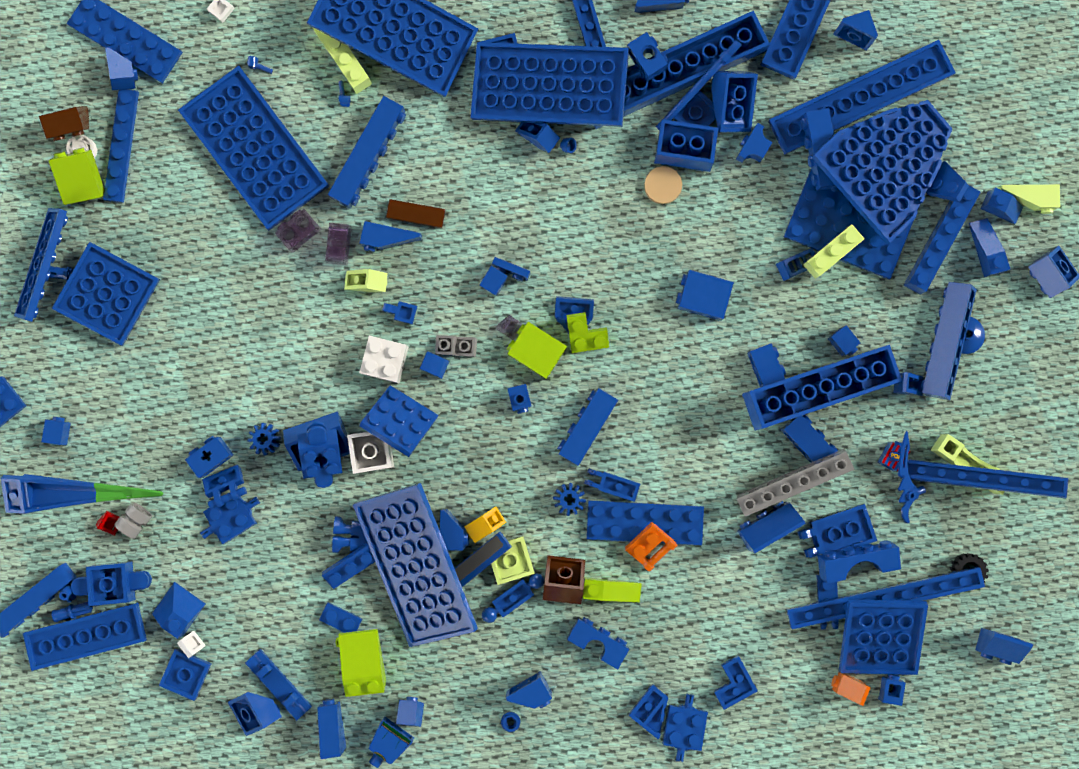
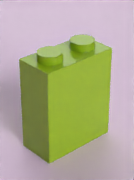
[48,147,105,205]
[507,322,567,379]

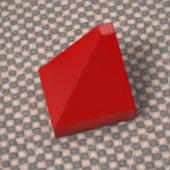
[96,511,120,536]

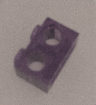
[275,209,321,253]
[325,223,352,266]

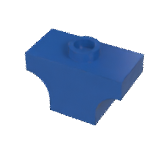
[736,123,772,163]

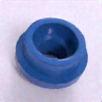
[501,712,520,732]

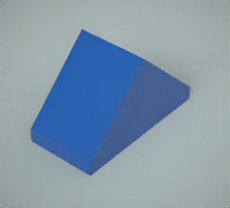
[893,372,925,396]

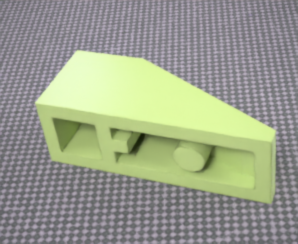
[998,184,1060,214]

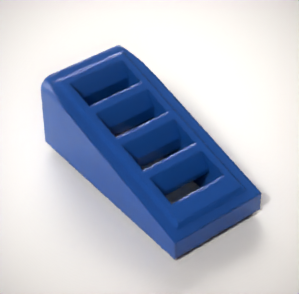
[776,248,815,281]

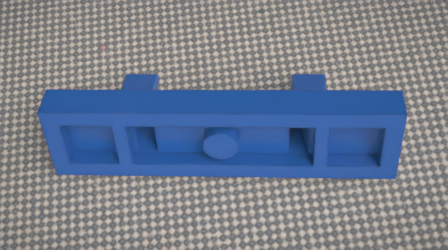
[245,649,312,721]

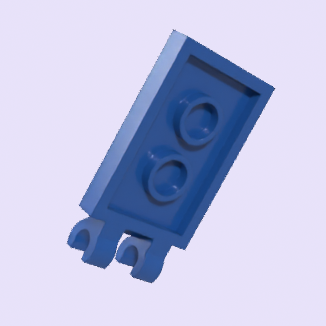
[798,504,878,558]

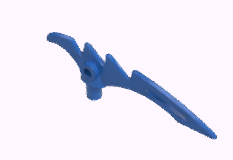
[898,431,926,523]

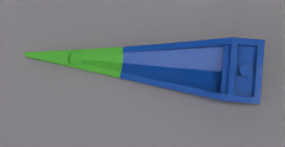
[0,474,164,514]

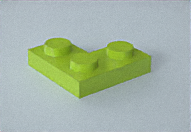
[566,312,609,353]

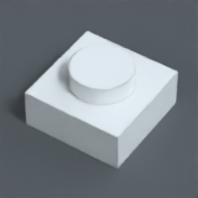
[207,0,235,23]
[177,631,206,658]

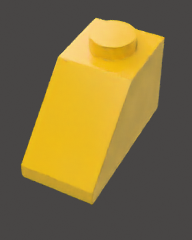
[464,507,506,543]

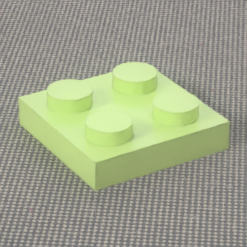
[491,536,535,585]

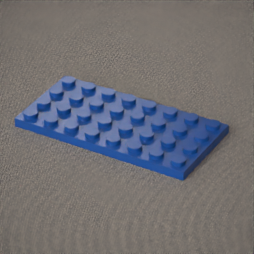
[307,0,478,97]
[470,42,629,127]
[178,65,329,231]
[353,483,478,647]

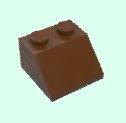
[39,106,89,141]
[542,555,586,605]

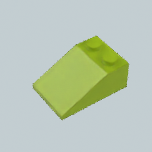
[338,629,386,697]

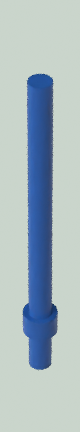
[655,40,742,130]

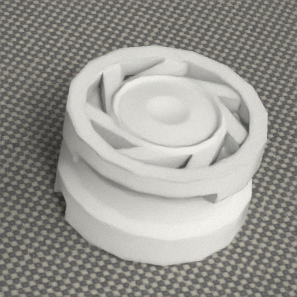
[66,135,97,159]

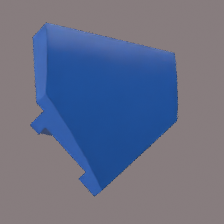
[555,296,594,334]

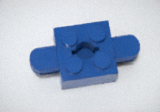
[297,421,343,488]
[71,561,152,606]

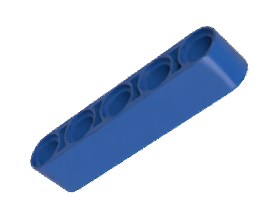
[0,563,78,638]

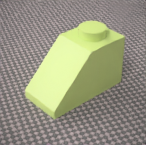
[344,269,387,293]

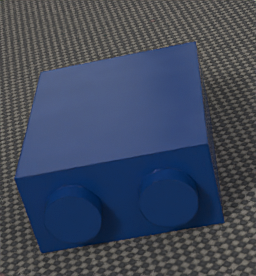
[675,270,734,321]

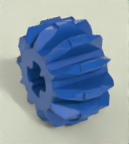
[247,423,281,456]
[553,483,586,516]

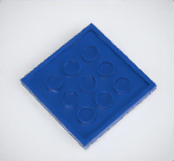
[52,242,160,346]
[839,599,928,675]

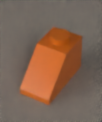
[831,672,871,706]

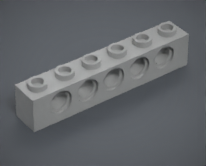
[737,448,855,517]

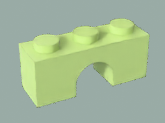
[803,224,864,279]

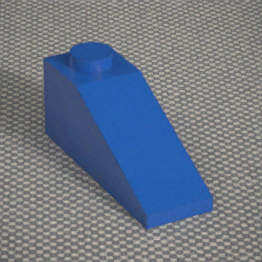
[969,218,1010,277]
[360,221,422,252]

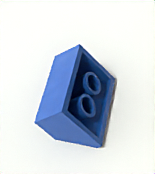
[654,119,718,172]
[283,411,350,471]
[737,501,806,553]

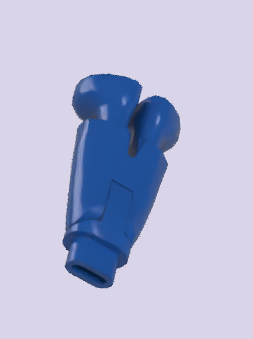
[332,516,367,553]

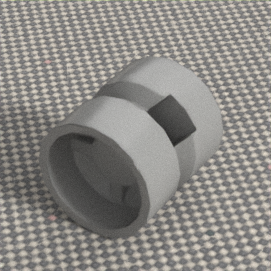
[114,502,152,539]

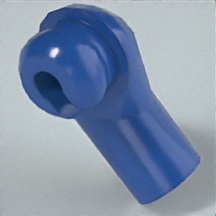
[59,585,76,602]

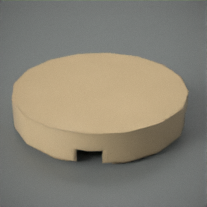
[644,166,682,204]

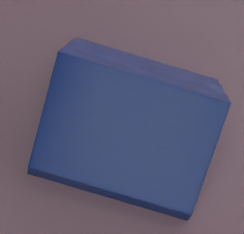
[833,10,878,51]

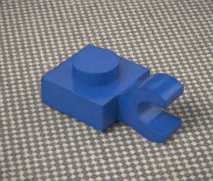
[382,301,418,325]

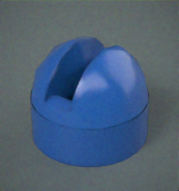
[560,138,577,153]

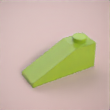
[582,577,642,602]

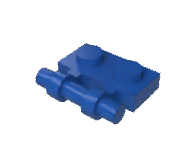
[202,464,247,509]

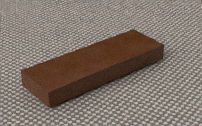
[386,199,446,228]

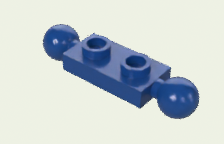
[482,573,544,623]

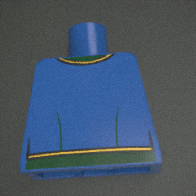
[369,717,414,768]

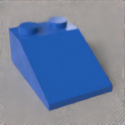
[711,71,758,132]

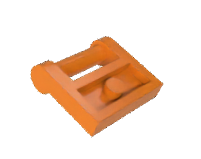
[625,522,678,572]

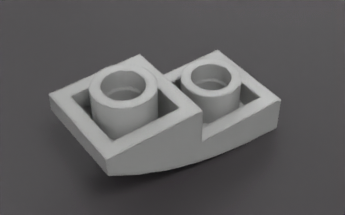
[435,335,477,357]

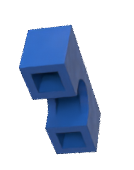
[567,617,630,670]

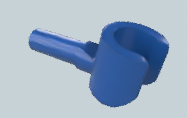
[247,56,273,74]
[338,80,351,107]

